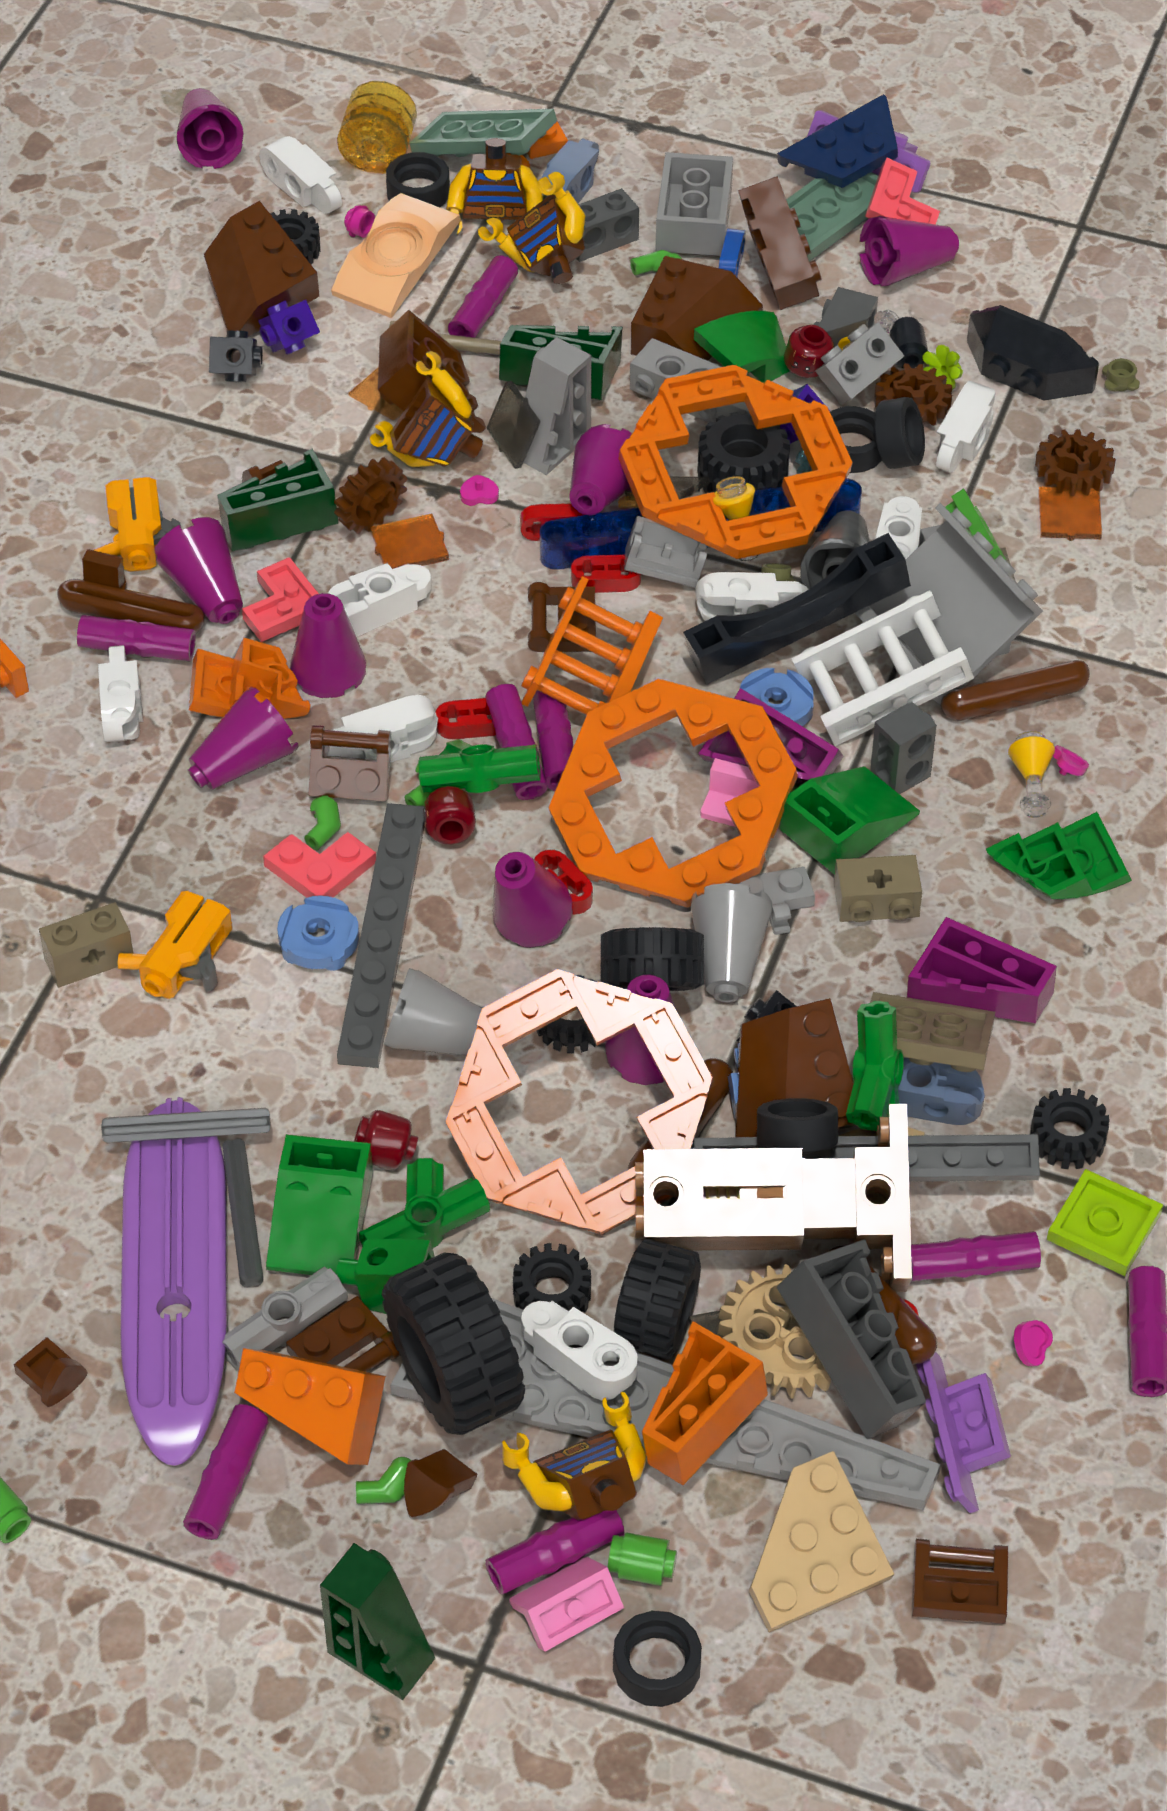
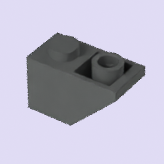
[814,287,878,347]

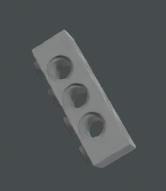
[630,338,749,422]

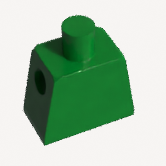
[336,1238,435,1314]

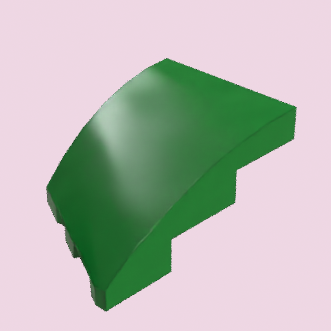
[694,311,790,383]
[986,812,1132,899]

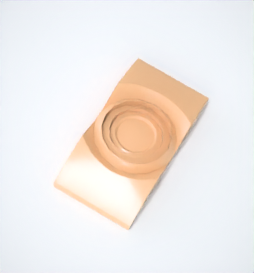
[331,193,461,318]

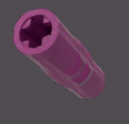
[448,255,518,338]
[77,615,196,662]
[485,684,548,800]
[533,690,573,791]
[911,1231,1041,1282]
[1128,1266,1167,1397]
[183,1404,269,1540]
[485,1510,625,1595]

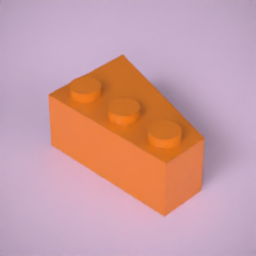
[642,1321,768,1485]
[234,1348,386,1465]

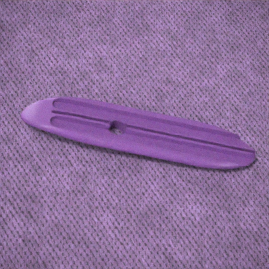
[121,1097,227,1466]

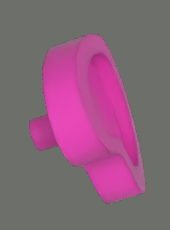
[460,475,499,506]
[1053,745,1089,776]
[1014,1320,1053,1367]

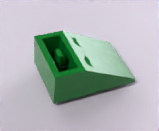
[780,766,920,875]
[266,1134,373,1275]

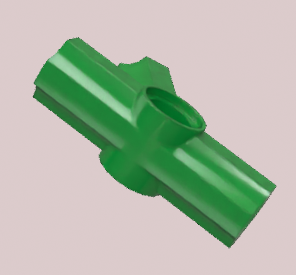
[418,739,541,793]
[846,1001,904,1131]
[359,1158,490,1248]

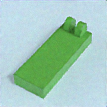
[946,488,1007,561]

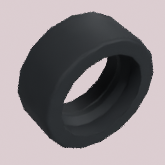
[386,152,450,207]
[874,397,925,469]
[830,406,882,473]
[757,1098,838,1153]
[613,1611,702,1707]

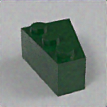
[499,325,623,400]
[217,448,339,551]
[320,1543,435,1700]

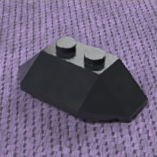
[967,305,1099,401]

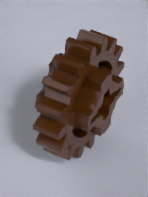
[874,363,953,426]
[1035,429,1116,496]
[334,457,408,534]

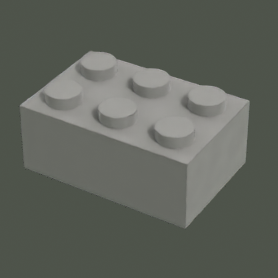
[656,152,733,256]

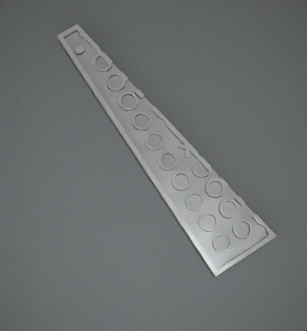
[390,1298,941,1510]

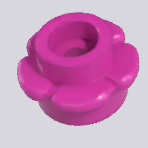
[344,205,375,238]

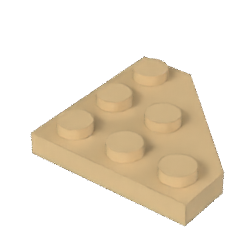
[749,1451,895,1633]

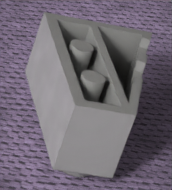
[512,337,591,475]

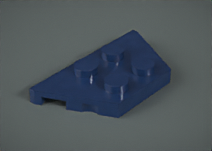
[777,94,898,188]

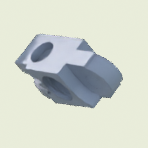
[542,138,599,203]
[898,1057,985,1125]

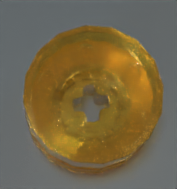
[337,81,417,173]

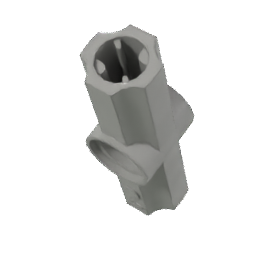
[222,1266,348,1370]

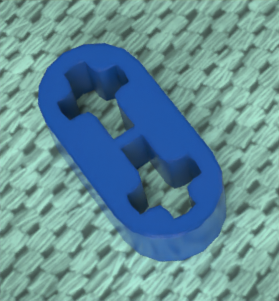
[719,228,746,278]

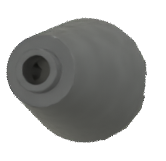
[800,511,870,589]

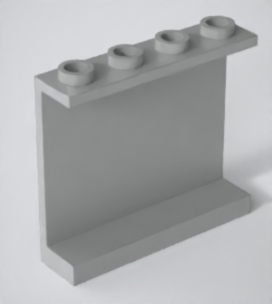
[855,503,1043,706]

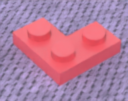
[865,158,940,224]
[242,557,319,642]
[263,832,376,898]

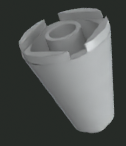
[691,883,772,1002]
[384,968,482,1056]

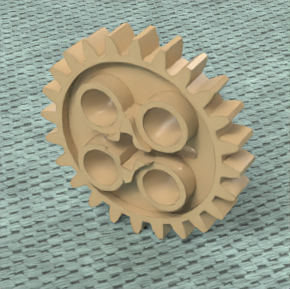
[717,1264,831,1399]

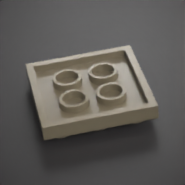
[870,992,995,1072]

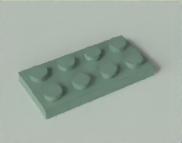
[409,109,557,157]
[786,172,878,262]

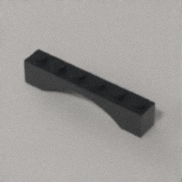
[683,533,911,685]

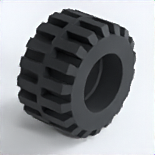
[697,412,790,506]
[601,927,704,991]
[614,1238,701,1359]

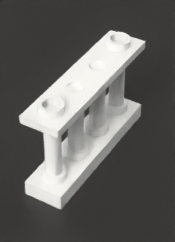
[791,590,974,746]

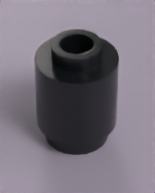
[890,317,928,368]

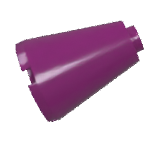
[177,88,244,169]
[859,216,959,286]
[569,424,632,515]
[154,517,243,624]
[290,593,366,698]
[187,687,299,790]
[492,852,573,948]
[605,975,677,1085]

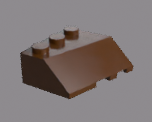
[204,201,320,337]
[631,256,763,361]
[378,310,486,433]
[735,998,855,1137]

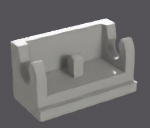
[624,516,707,587]

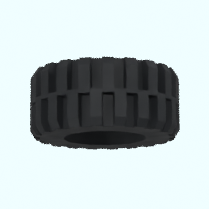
[382,1252,525,1435]

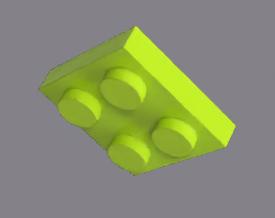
[1047,1169,1163,1276]

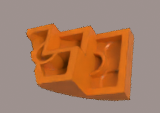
[189,637,311,719]

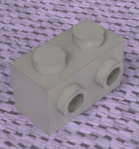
[815,322,904,405]

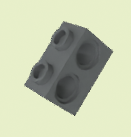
[576,188,639,262]
[870,701,937,794]

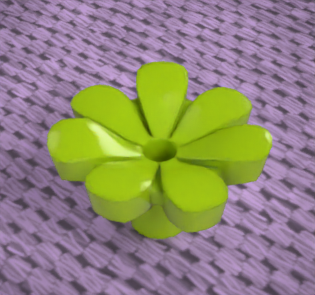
[923,345,963,390]

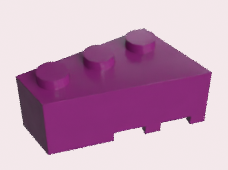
[698,688,844,784]
[907,917,1057,1023]

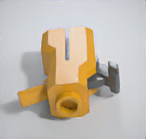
[94,477,181,572]
[118,891,232,999]

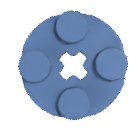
[740,668,814,726]
[277,896,359,971]

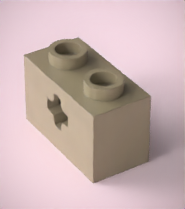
[834,855,922,922]
[39,902,133,988]

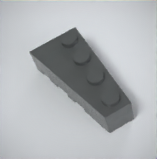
[777,1239,926,1439]

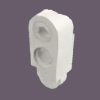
[259,136,342,214]
[936,381,995,473]
[875,496,922,560]
[328,563,431,637]
[695,572,809,621]
[98,645,143,742]
[324,695,438,762]
[521,1301,638,1400]

